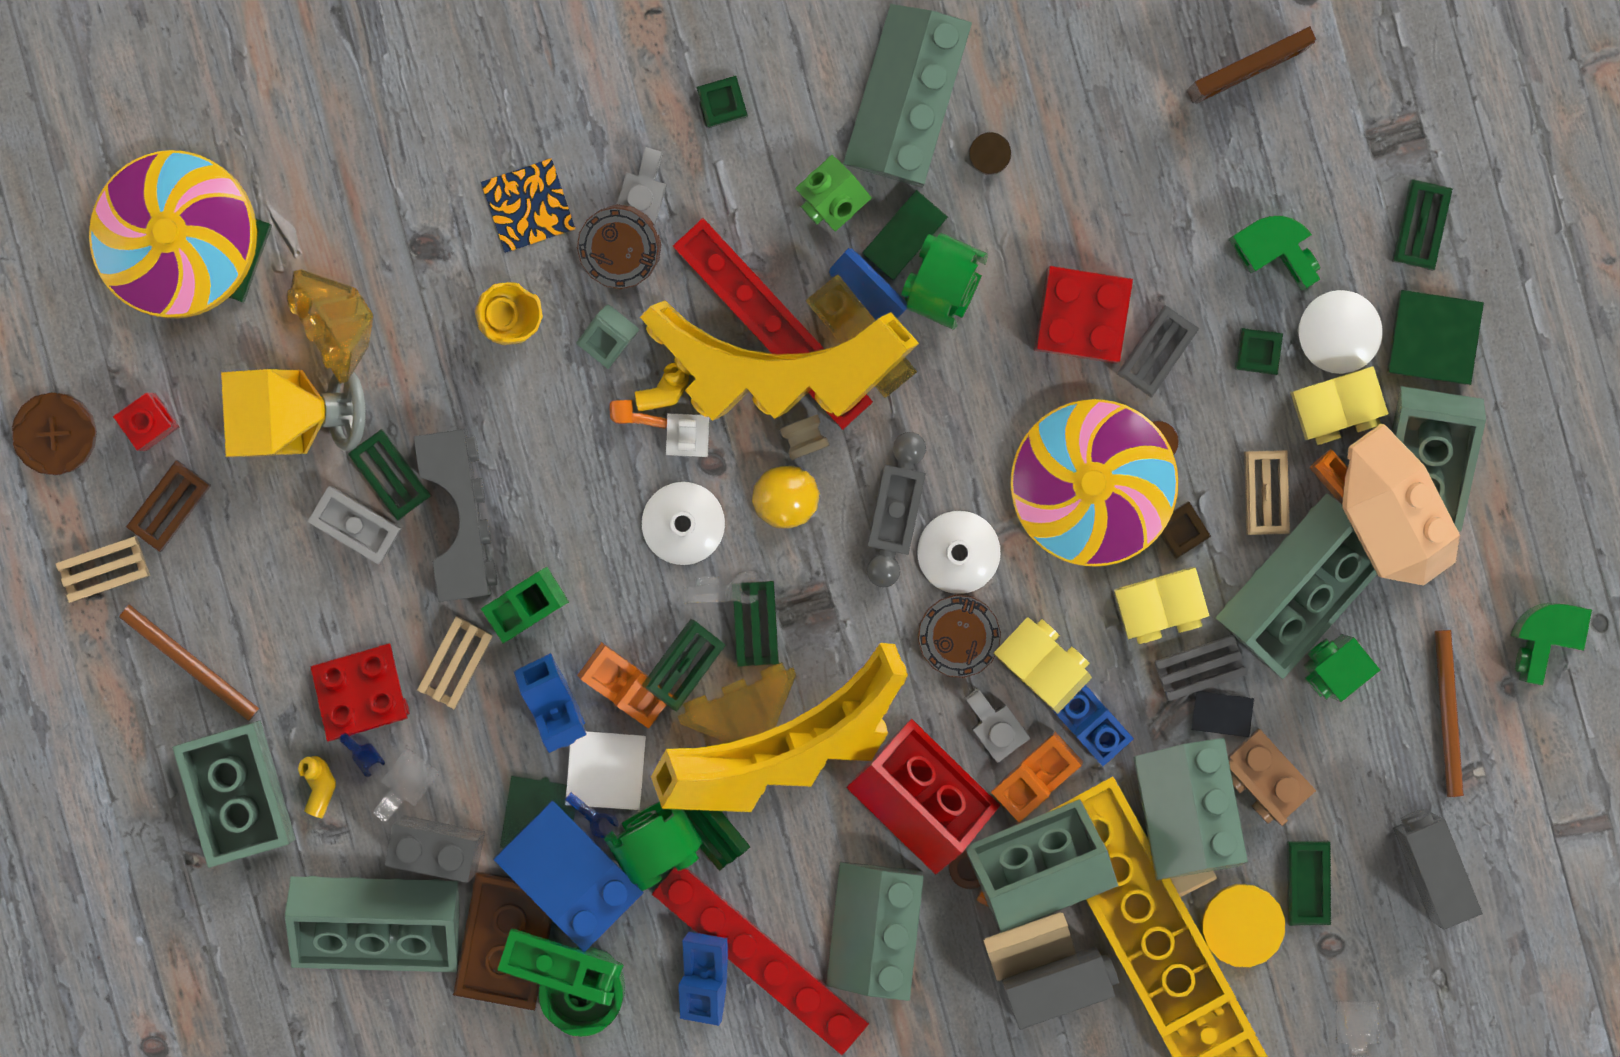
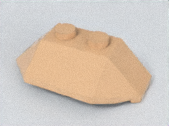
[1342,424,1460,586]

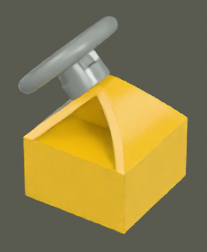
[221,367,366,457]

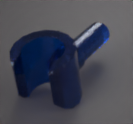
[339,733,385,777]
[564,792,619,838]

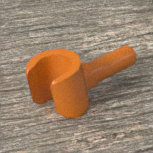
[610,400,667,429]

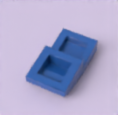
[678,932,728,1026]

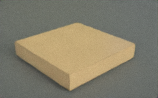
[983,912,1076,981]

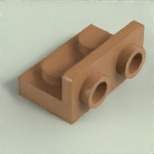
[1228,728,1316,826]

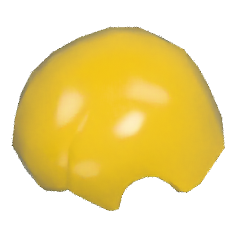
[475,282,543,345]
[752,466,820,528]

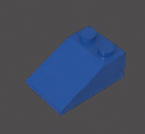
[493,800,644,952]

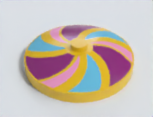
[89,150,257,318]
[1011,399,1178,566]

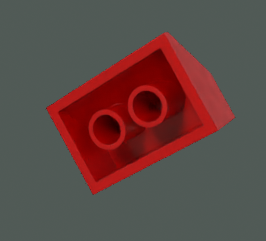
[846,718,1001,875]

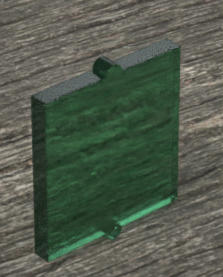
[500,775,576,848]

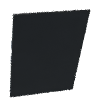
[1191,691,1254,737]

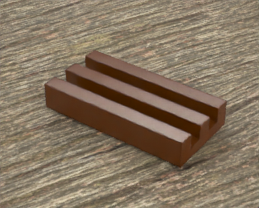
[126,460,211,552]

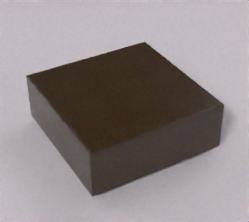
[1160,501,1211,559]

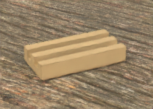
[1244,450,1290,535]
[55,536,150,603]
[417,616,494,709]

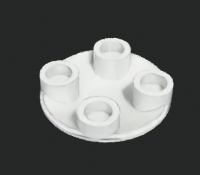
[1297,290,1382,374]

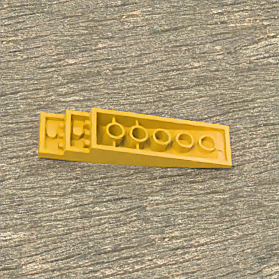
[1049,776,1268,1057]

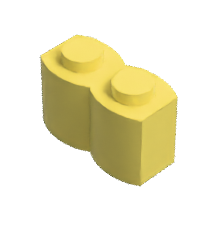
[1290,366,1388,445]
[1114,567,1209,644]
[994,617,1092,714]

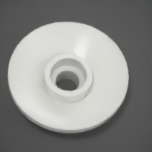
[642,482,725,565]
[917,511,1000,594]

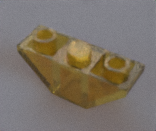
[287,269,374,384]
[805,274,917,398]
[677,662,797,743]

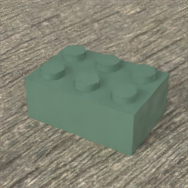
[172,720,296,868]

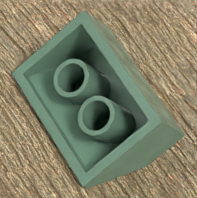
[1133,738,1248,880]
[965,799,1118,933]
[826,861,924,1001]

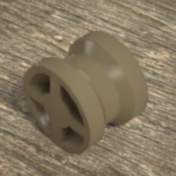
[780,414,830,460]

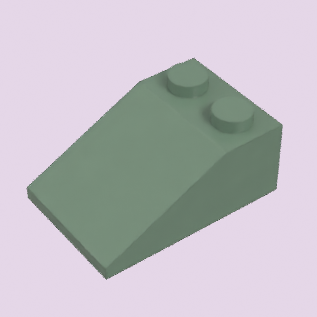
[1392,386,1486,532]

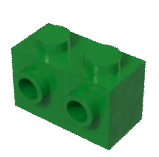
[1304,634,1380,702]

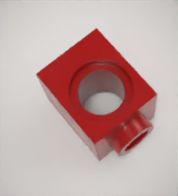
[113,392,180,451]

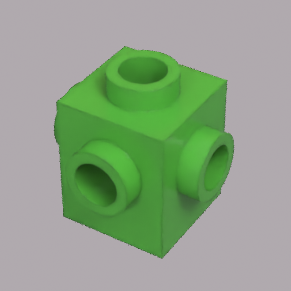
[795,155,872,232]

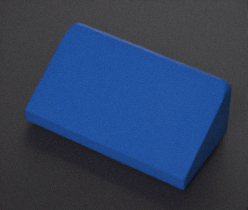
[829,248,907,320]

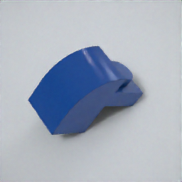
[514,653,587,753]

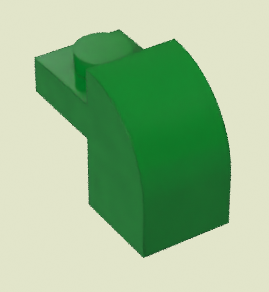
[1229,216,1321,290]
[481,567,569,644]
[1511,603,1592,685]

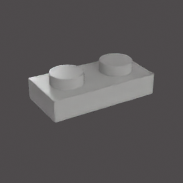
[307,486,402,565]

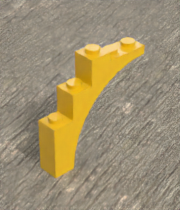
[640,300,919,421]
[651,643,908,812]

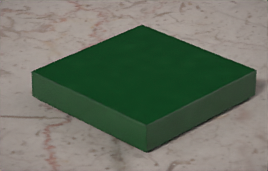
[1387,290,1484,385]

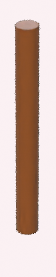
[119,604,259,721]
[1435,630,1464,797]

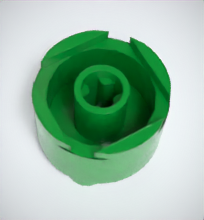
[901,233,988,330]
[605,802,702,891]
[539,947,625,1037]

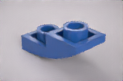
[1052,685,1134,766]

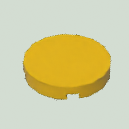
[1201,884,1285,967]

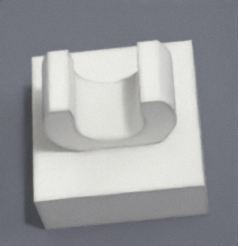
[666,413,710,457]

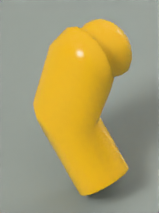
[635,362,689,412]
[298,756,336,819]

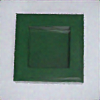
[696,76,748,128]
[1235,328,1283,375]

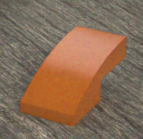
[577,642,673,729]
[991,731,1083,823]

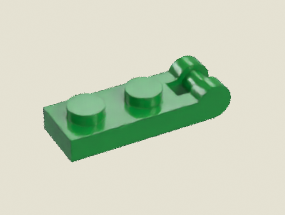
[498,928,624,1006]

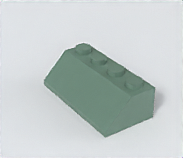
[843,4,972,188]
[1216,493,1377,679]
[285,876,460,972]

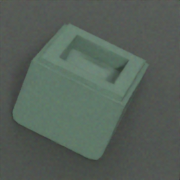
[576,305,639,369]

